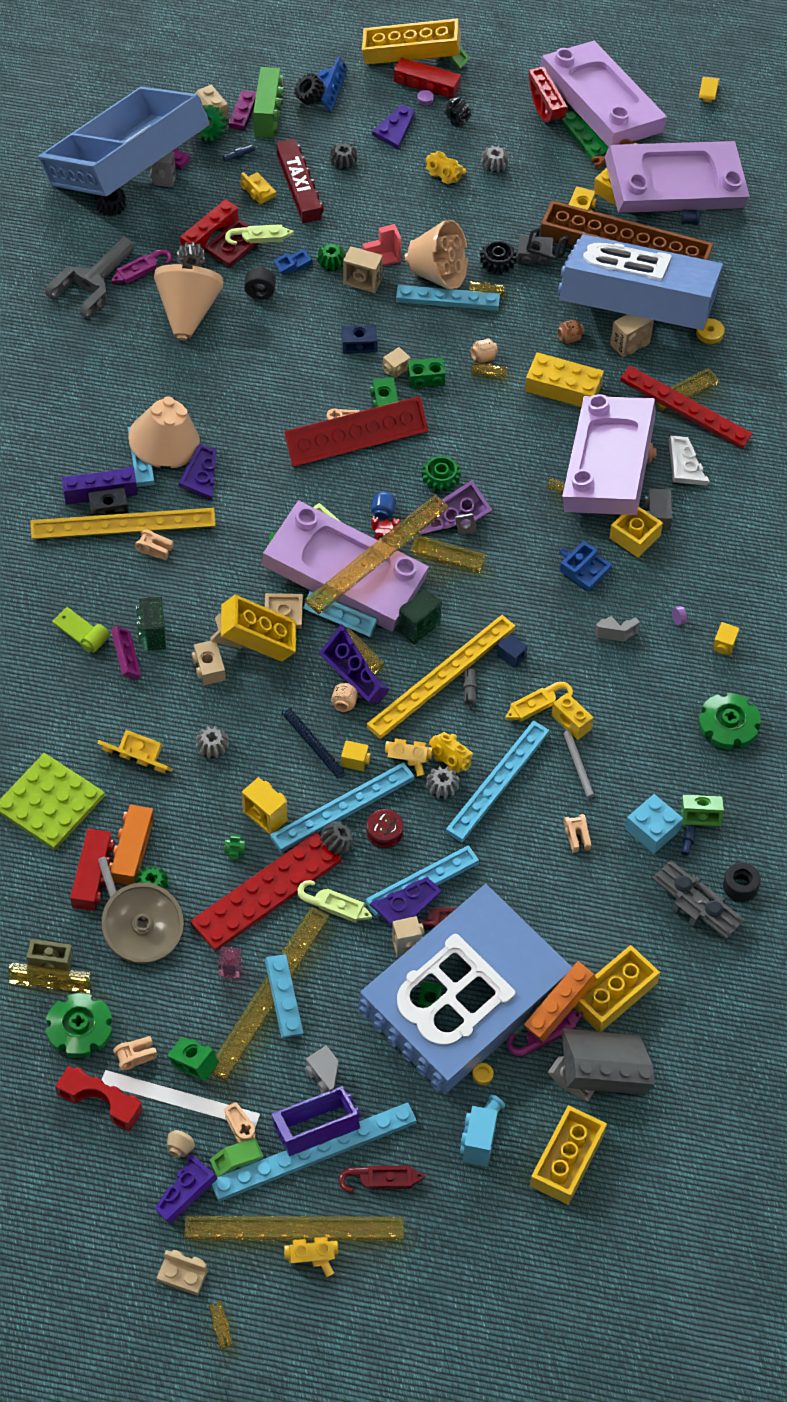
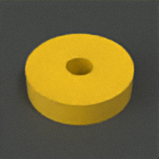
[696,318,725,344]

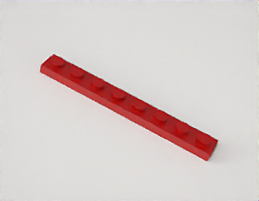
[620,365,752,449]

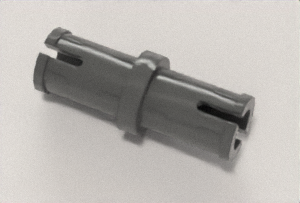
[463,669,478,707]

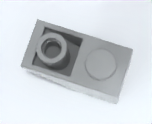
[305,1045,339,1094]

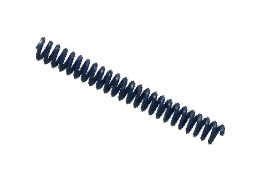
[282,708,345,779]

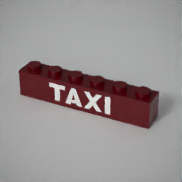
[276,139,324,224]

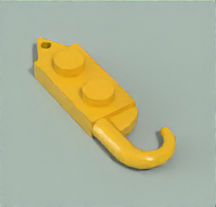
[505,682,573,722]

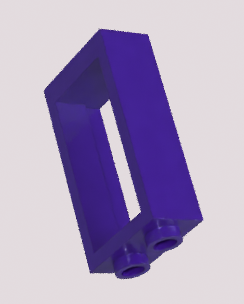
[271,1086,362,1156]

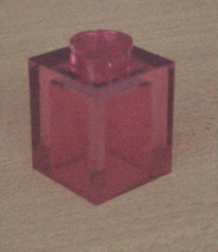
[218,946,243,978]

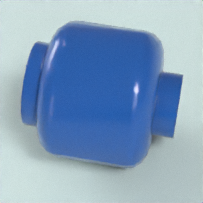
[371,491,396,520]

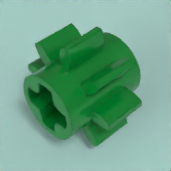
[224,834,246,860]

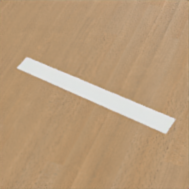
[102,1070,260,1127]

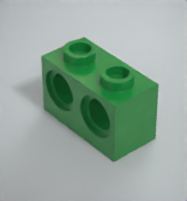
[407,357,446,388]

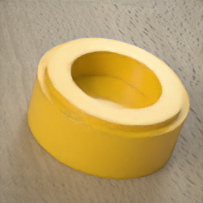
[472,1063,494,1085]

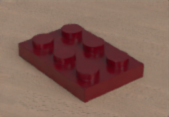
[204,219,259,268]

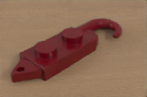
[338,1165,425,1192]

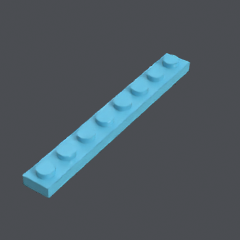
[446,721,549,843]
[270,762,414,853]

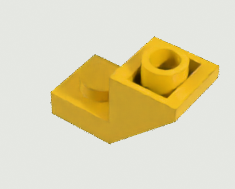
[699,77,720,102]

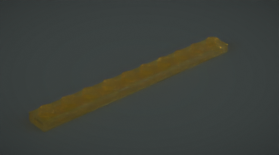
[305,495,448,615]
[211,907,329,1082]
[185,1216,404,1241]

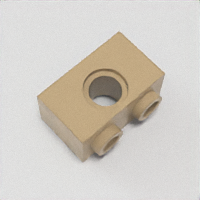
[191,641,226,686]
[392,916,424,958]

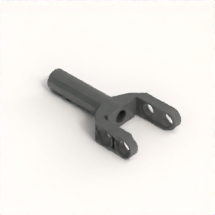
[45,237,135,319]

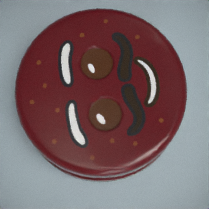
[367,809,403,848]

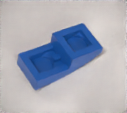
[274,249,313,274]

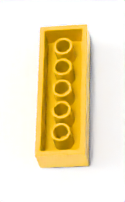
[362,19,461,65]

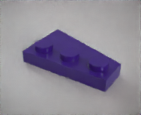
[178,443,216,500]
[155,1153,218,1224]

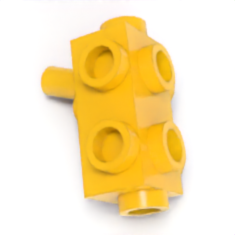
[425,151,466,184]
[429,732,473,773]
[385,739,433,776]
[284,1237,338,1277]

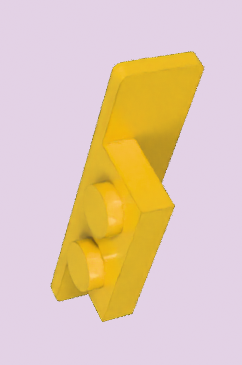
[97,730,173,774]

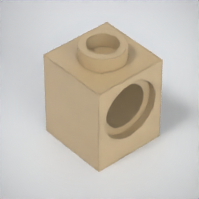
[383,347,410,379]

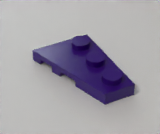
[372,104,415,150]
[370,877,442,927]

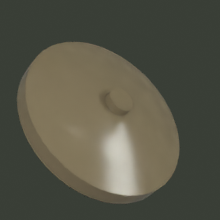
[101,883,184,964]

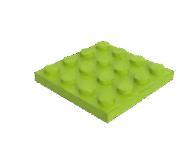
[0,753,105,851]

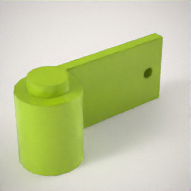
[52,607,110,653]

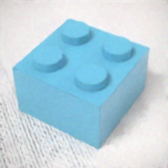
[625,794,683,854]
[460,1106,498,1167]

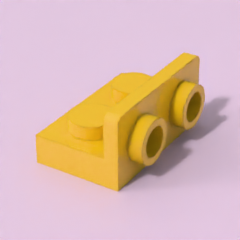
[240,172,276,204]

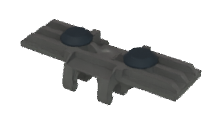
[652,860,745,939]

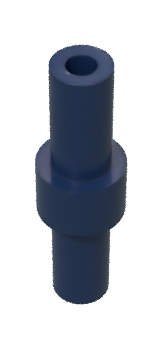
[223,145,255,162]
[681,825,696,856]

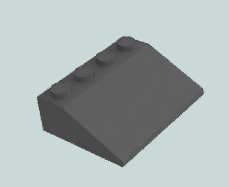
[561,1028,655,1095]

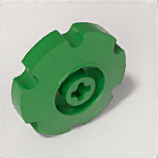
[698,693,761,750]
[46,993,113,1058]

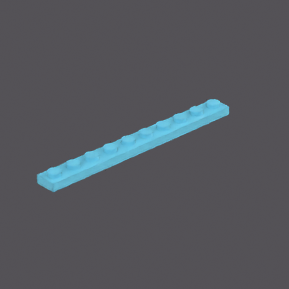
[211,1102,417,1202]

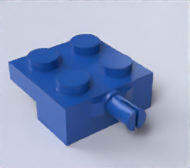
[559,541,612,591]

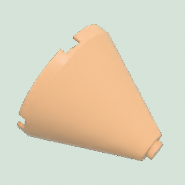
[154,264,224,341]

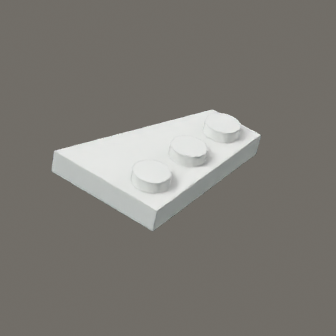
[669,436,709,486]

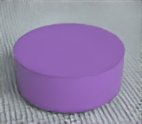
[417,90,433,106]
[672,606,687,625]

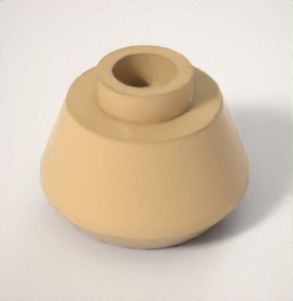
[167,1130,195,1158]

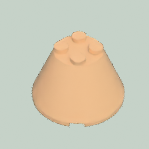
[405,220,468,290]
[129,397,200,468]

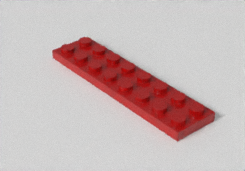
[283,396,429,466]
[190,832,341,952]

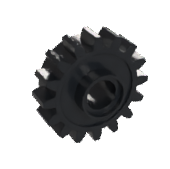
[480,241,517,274]

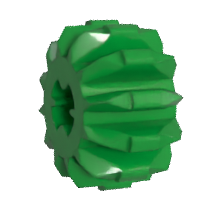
[317,243,346,271]
[135,865,169,890]

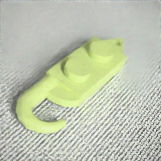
[225,225,293,245]
[297,880,372,923]

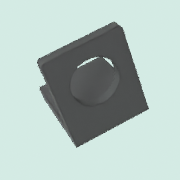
[455,513,477,535]

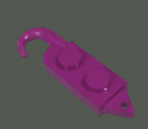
[112,249,172,284]
[507,1012,583,1056]

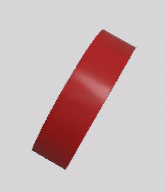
[529,66,567,123]

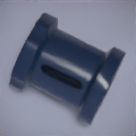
[681,209,700,225]

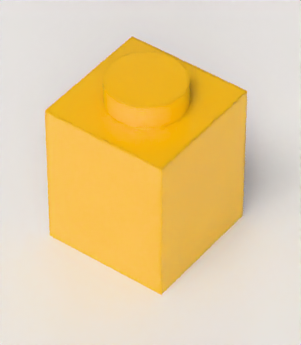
[712,622,739,656]
[341,741,371,771]

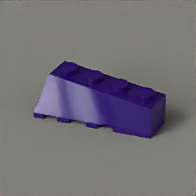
[62,465,138,505]
[318,624,390,704]

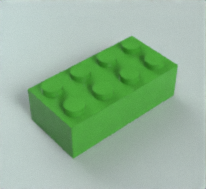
[253,67,283,138]

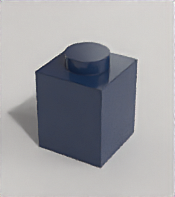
[497,634,528,669]

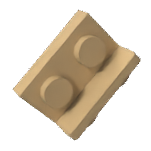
[156,1250,208,1296]

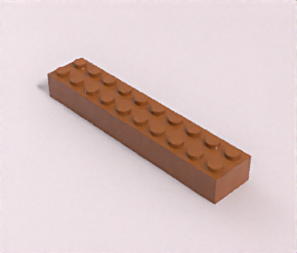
[540,200,713,261]

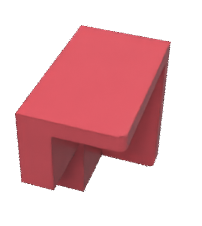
[362,224,401,266]

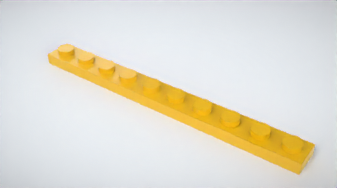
[30,508,216,540]
[367,615,515,739]

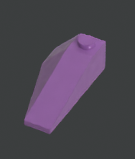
[411,480,492,535]

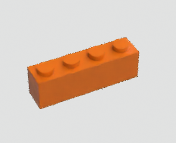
[109,805,154,885]
[524,961,597,1043]

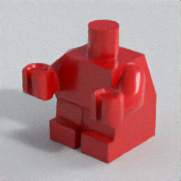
[371,517,400,548]

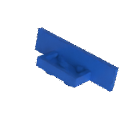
[318,56,348,112]

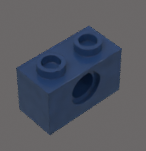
[342,325,377,354]

